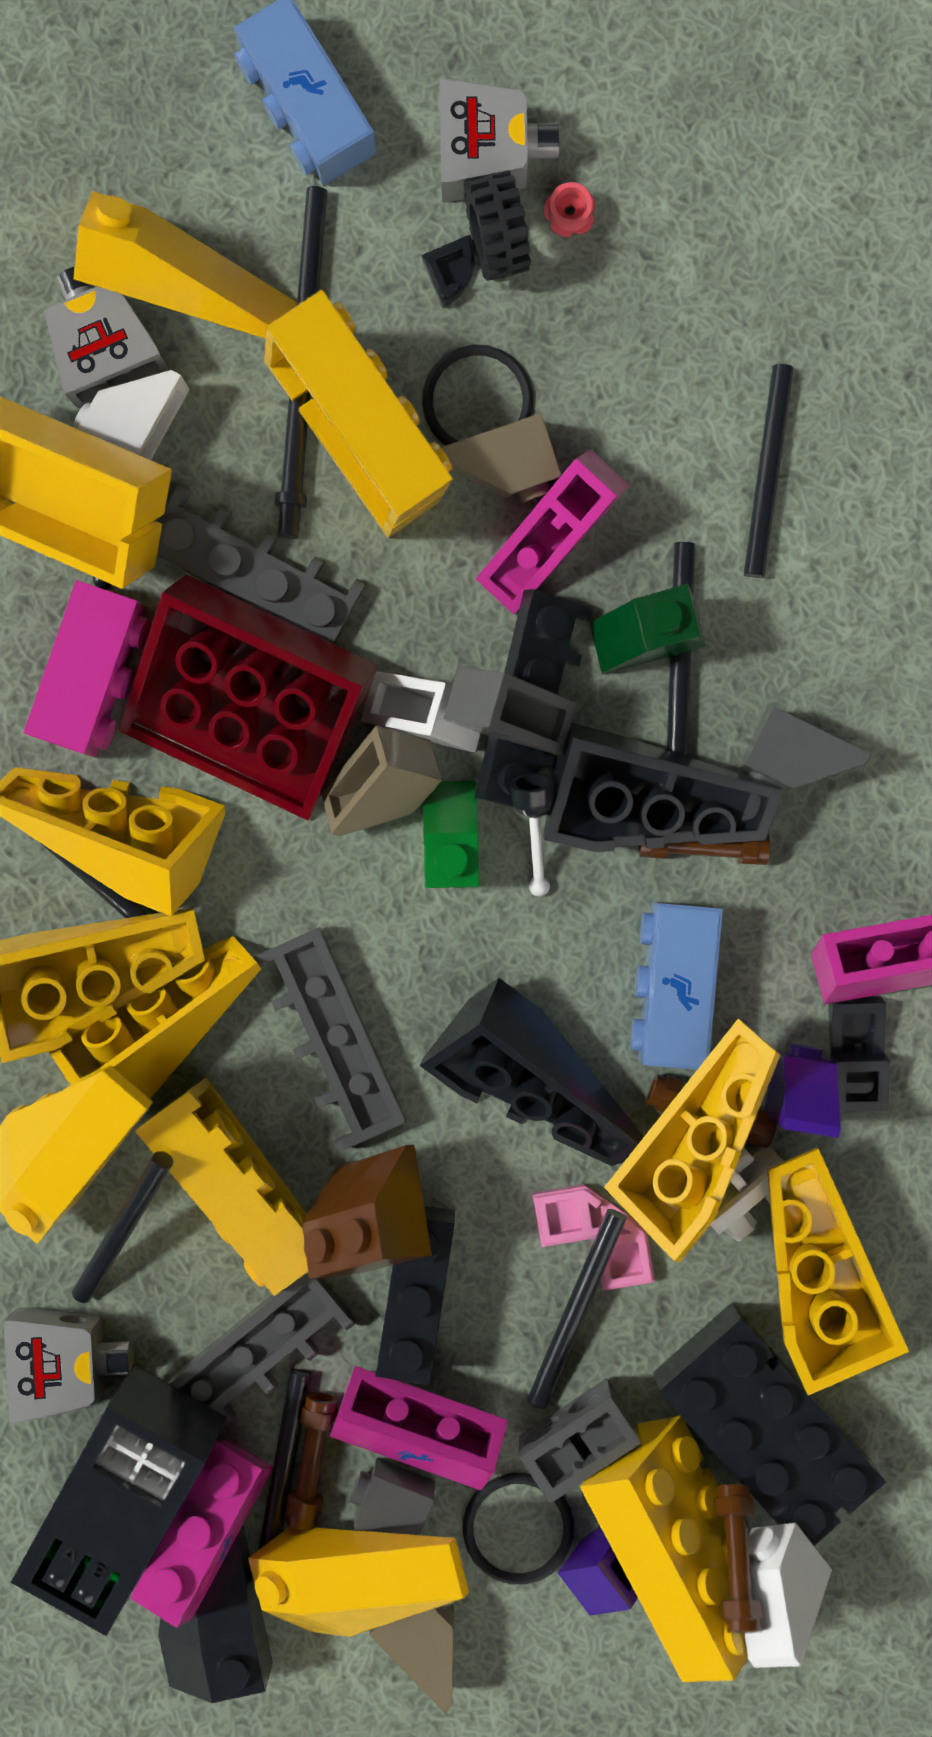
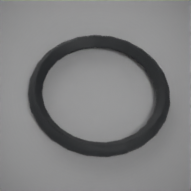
[422,345,533,446]
[463,1473,574,1585]

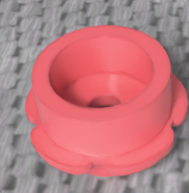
[544,182,596,237]

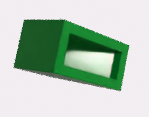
[423,781,479,888]

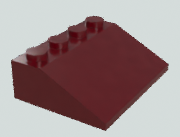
[118,574,379,821]

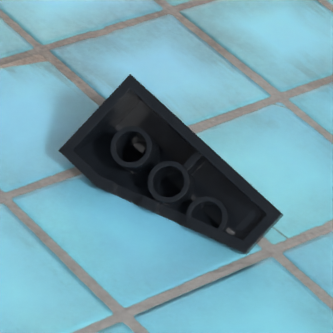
[543,723,783,852]
[420,978,644,1166]
[158,1525,273,1703]

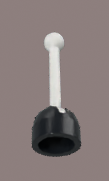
[510,773,555,897]

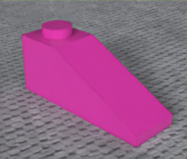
[476,450,630,615]

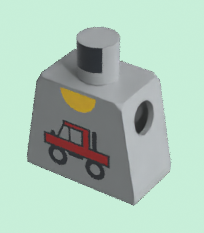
[440,79,559,202]
[45,267,169,408]
[3,1307,135,1424]

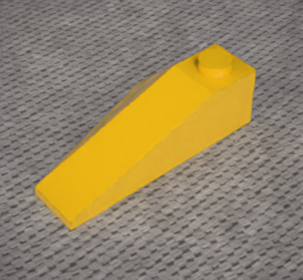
[49,936,261,1099]
[767,1147,909,1395]
[248,1527,469,1637]

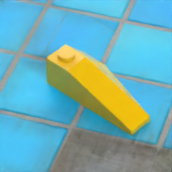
[74,191,297,339]
[0,767,225,917]
[0,908,205,1063]
[604,1019,781,1263]
[0,1065,153,1244]

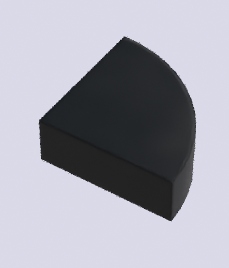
[421,234,474,308]

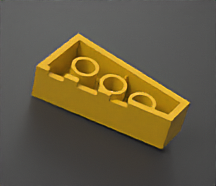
[135,1077,308,1296]

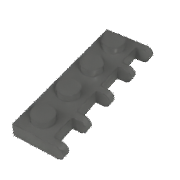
[157,484,367,644]
[253,927,407,1152]
[166,1272,356,1428]

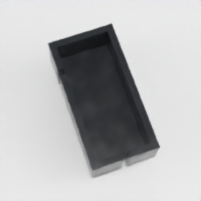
[653,1303,886,1546]

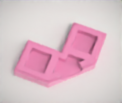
[533,1184,655,1291]

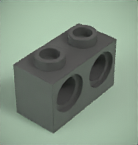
[519,1378,641,1504]

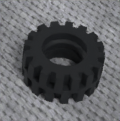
[464,170,531,281]

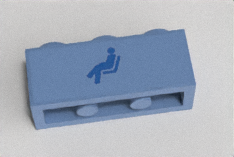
[234,0,377,186]
[630,902,723,1070]

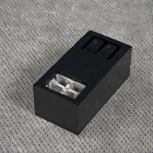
[10,1365,227,1637]

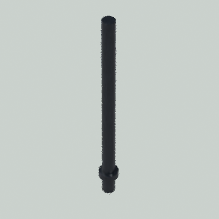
[275,186,328,539]

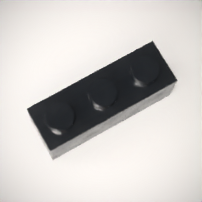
[375,1206,455,1385]

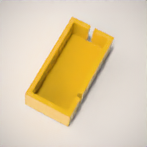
[264,290,453,538]
[0,396,172,589]
[580,1416,748,1682]

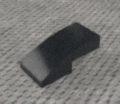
[828,996,890,1112]

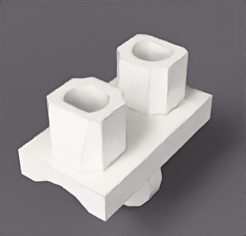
[711,1146,784,1241]

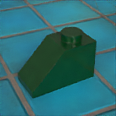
[589,584,706,674]

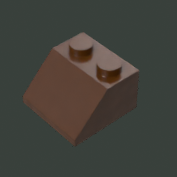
[302,1145,432,1279]

